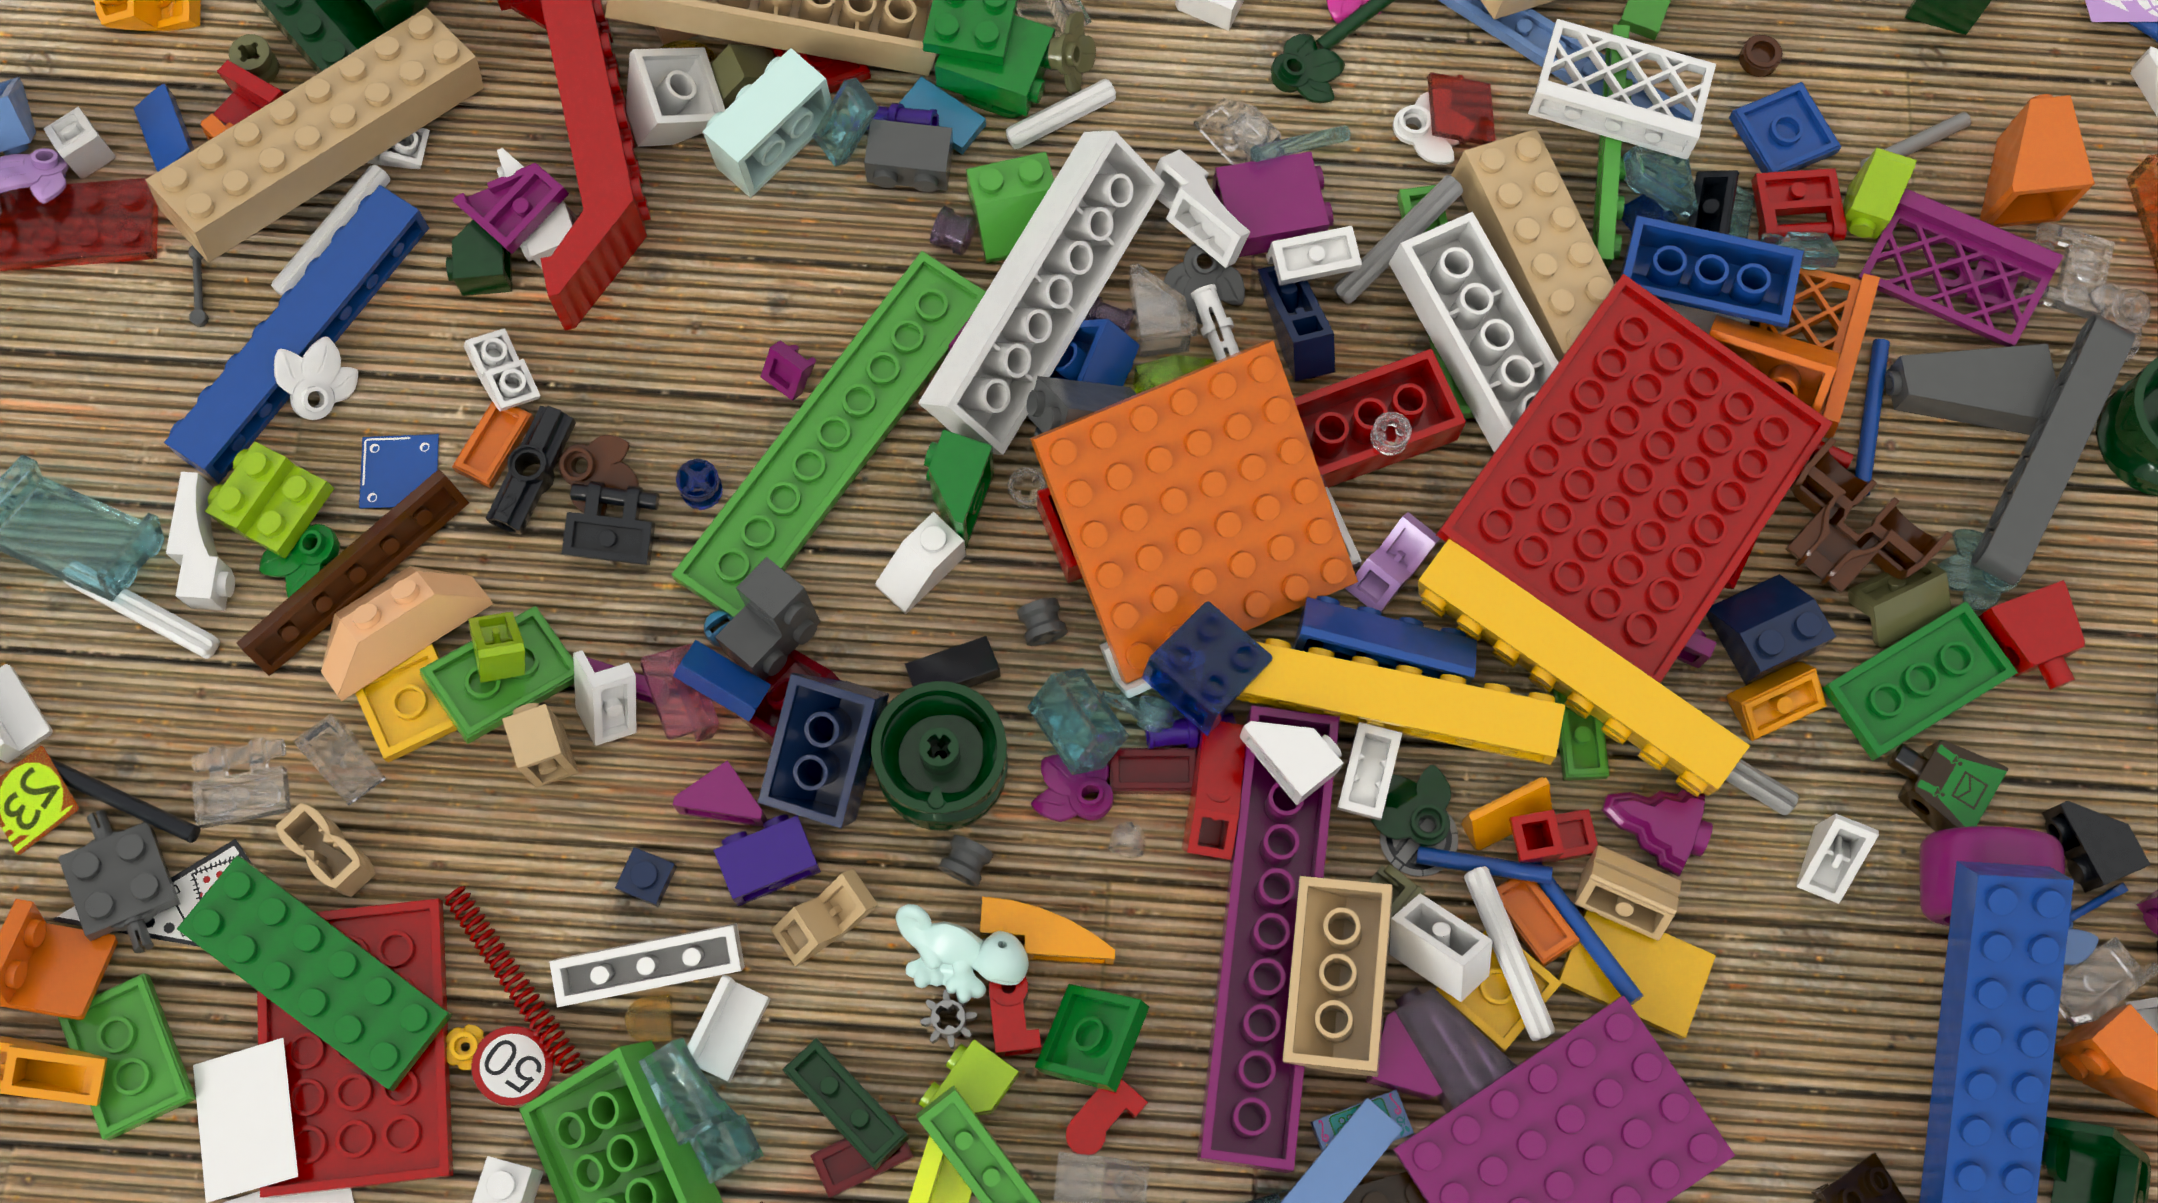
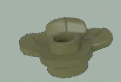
[1048,11,1096,94]

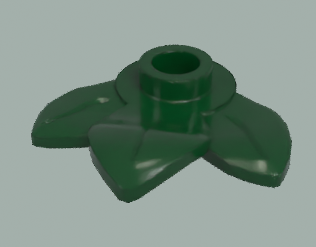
[1271,34,1345,103]
[1371,765,1451,846]

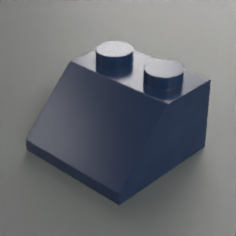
[1706,574,1837,685]

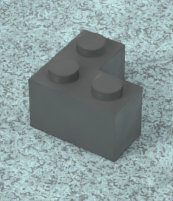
[715,557,820,681]

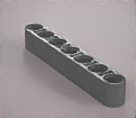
[1971,314,2136,585]

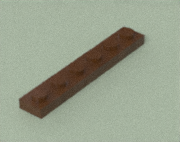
[236,469,469,676]

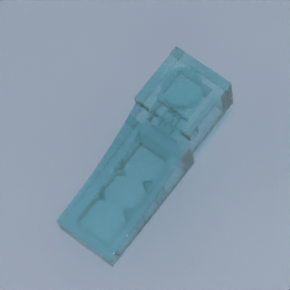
[639,1037,764,1184]

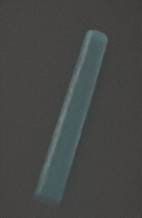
[1250,125,1351,162]

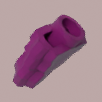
[1601,789,1713,876]

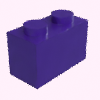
[713,814,821,906]

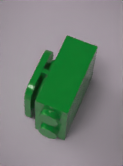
[935,15,1055,118]

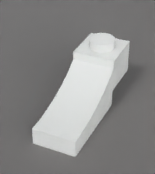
[1154,149,1250,268]
[166,472,235,611]
[1337,722,1402,821]

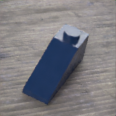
[1258,266,1335,382]

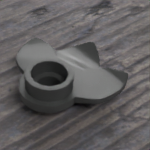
[1163,244,1245,325]

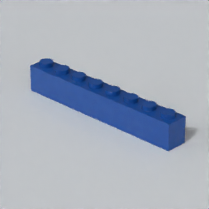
[164,185,429,484]

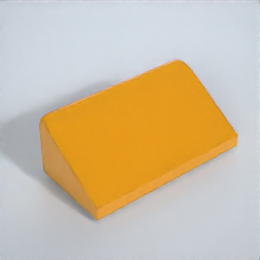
[1726,662,1827,741]
[1461,777,1552,851]

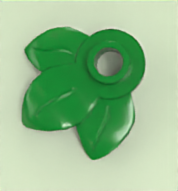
[259,524,340,598]

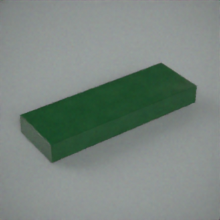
[782,1038,909,1171]

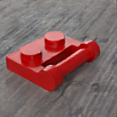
[1751,168,1847,245]

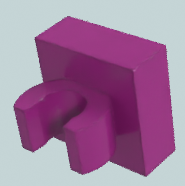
[760,340,816,401]

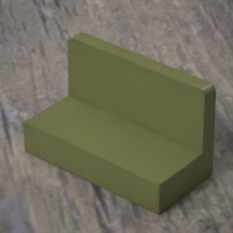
[1847,561,1952,648]

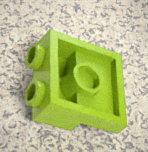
[205,441,335,559]

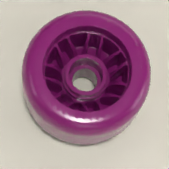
[1919,826,2065,926]

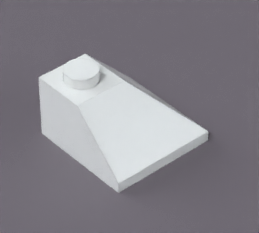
[626,47,725,147]

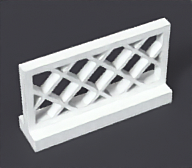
[1528,19,1716,160]

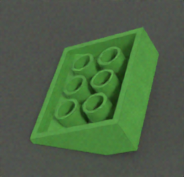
[519,1040,723,1203]

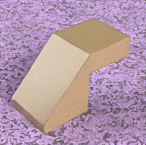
[771,868,878,967]

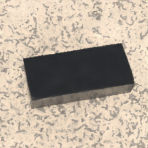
[1688,170,1739,235]
[905,636,1001,687]

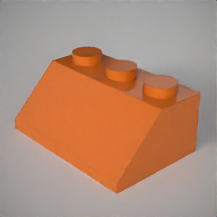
[1709,315,1840,413]

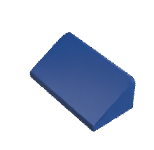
[134,83,194,172]
[673,640,771,721]

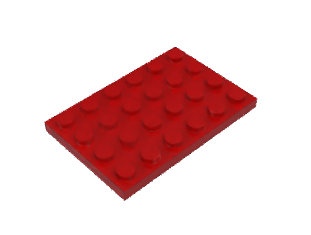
[257,898,453,1198]

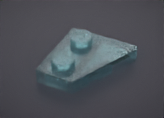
[1623,146,1698,219]

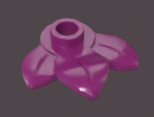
[1031,748,1114,822]

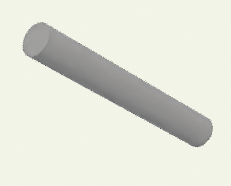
[1860,112,1971,168]

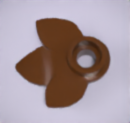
[559,435,640,516]

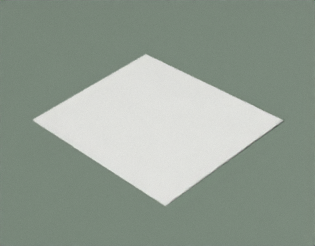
[193,1038,298,1203]

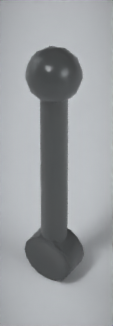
[188,245,209,327]

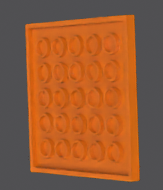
[1030,340,1358,684]

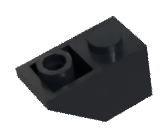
[2042,801,2151,893]

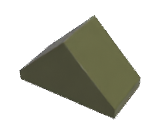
[710,43,775,110]

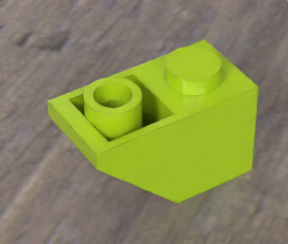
[918,1039,1019,1116]

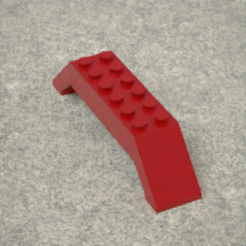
[497,0,651,331]

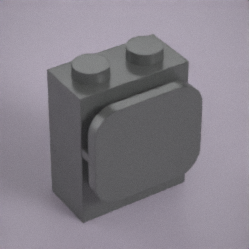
[1027,376,1136,436]

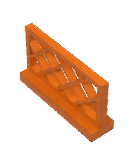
[1759,266,1880,439]

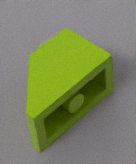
[1843,147,1917,239]

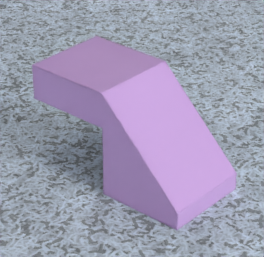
[1345,512,1441,612]

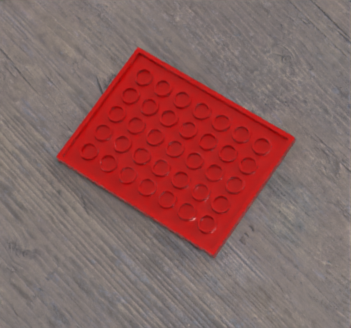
[1436,274,1833,683]

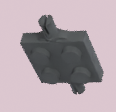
[58,810,180,953]

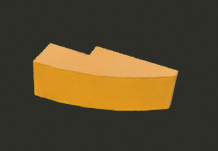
[980,896,1115,965]
[0,1036,108,1106]

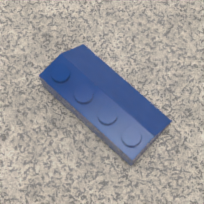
[1621,215,1804,328]
[1293,596,1477,685]

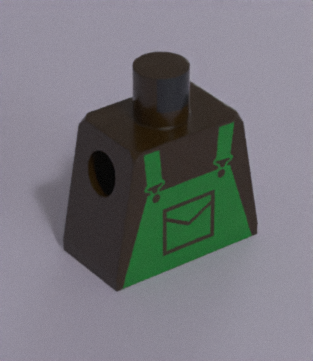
[1888,740,2009,831]

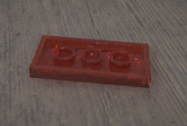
[0,178,158,271]

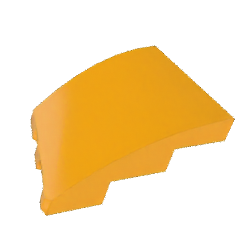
[93,0,201,31]

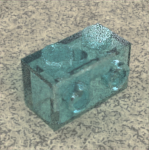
[1027,668,1129,775]

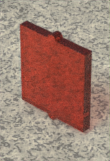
[1427,72,1496,145]

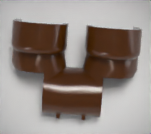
[1785,437,1953,594]

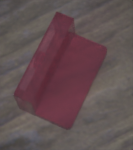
[640,644,719,742]

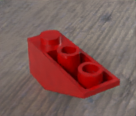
[1181,718,1246,860]

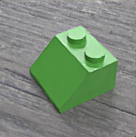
[966,152,1054,264]

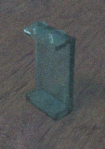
[0,455,165,602]

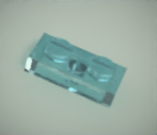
[812,78,879,167]

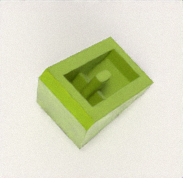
[468,611,525,683]

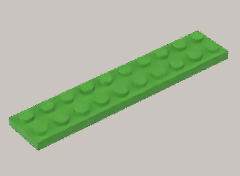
[671,251,986,618]

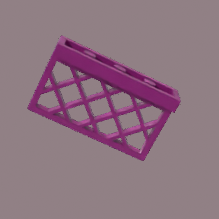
[1858,189,2063,347]

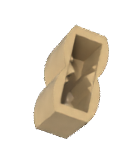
[276,803,375,897]

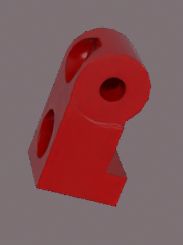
[989,976,1041,1058]
[1066,1079,1148,1157]

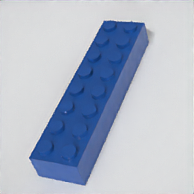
[1919,861,2074,1203]

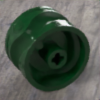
[2096,357,2158,496]
[871,681,1008,831]

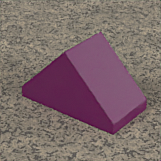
[673,760,767,827]
[1366,1011,1443,1100]

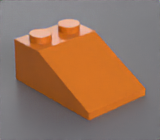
[2054,1004,2158,1118]

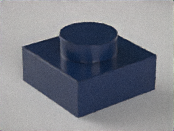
[615,847,677,907]

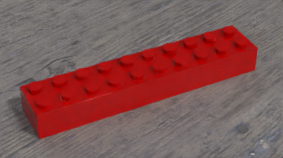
[1037,348,1466,583]

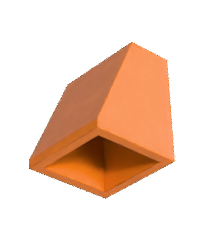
[1980,94,2095,227]

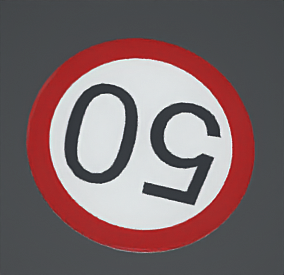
[471,1026,553,1106]

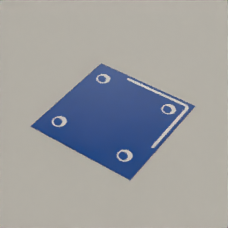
[359,434,439,509]

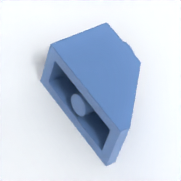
[0,77,36,155]

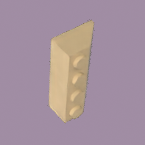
[1283,876,1393,1077]

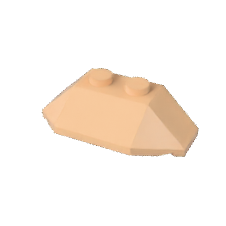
[321,566,493,702]

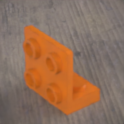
[0,899,118,1020]

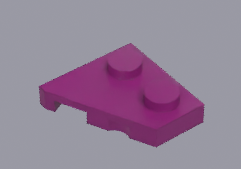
[452,163,569,254]

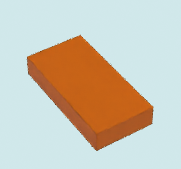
[452,401,534,489]
[1496,878,1580,967]

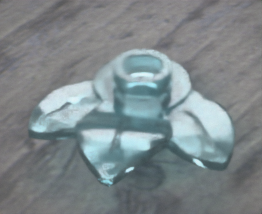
[1937,529,2021,611]
[1102,691,1184,733]

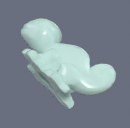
[896,904,1029,1004]

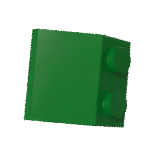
[924,430,994,551]

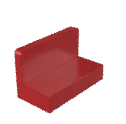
[213,60,284,125]

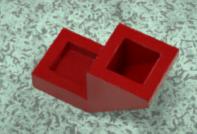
[1509,809,1598,862]

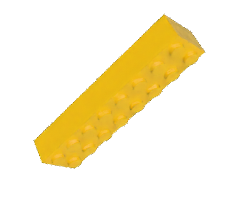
[1418,539,1750,797]

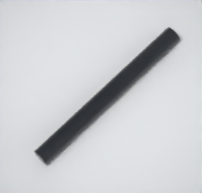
[51,759,201,843]

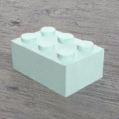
[702,48,836,198]

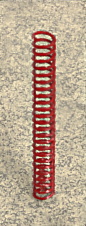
[445,886,586,1074]

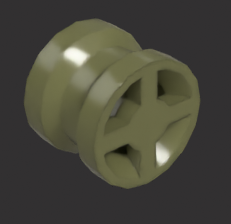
[229,34,280,83]

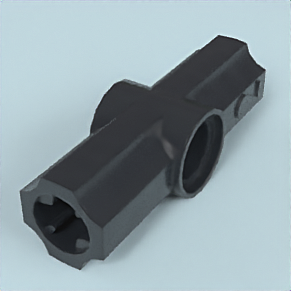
[486,406,576,535]

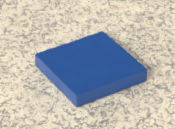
[1729,82,1841,173]

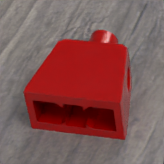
[1978,580,2085,690]

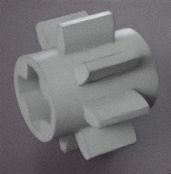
[920,990,978,1049]

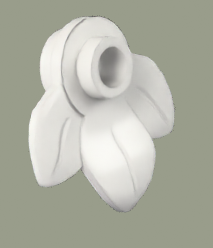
[1393,91,1473,165]
[274,336,358,420]

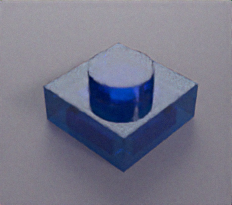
[1622,187,1678,231]

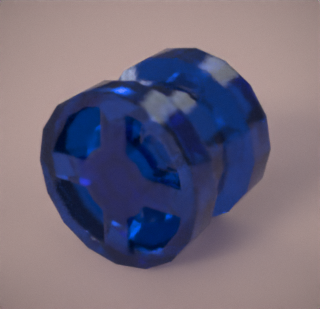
[676,459,723,510]

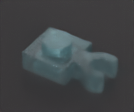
[1760,232,1840,270]

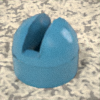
[704,610,733,647]

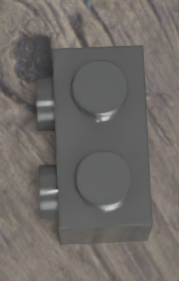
[864,119,954,192]

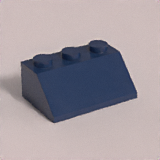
[758,673,889,828]

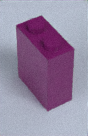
[1212,151,1334,257]

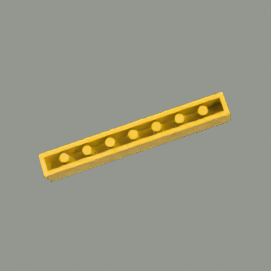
[1200,630,1565,765]

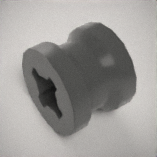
[1017,598,1068,646]
[938,835,994,887]

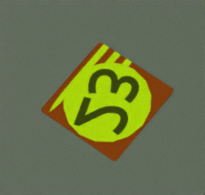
[0,746,79,855]

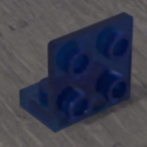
[1142,601,1272,736]

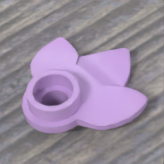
[0,148,69,204]

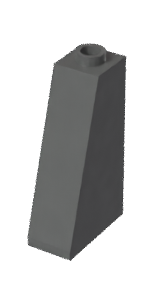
[1884,343,2056,435]

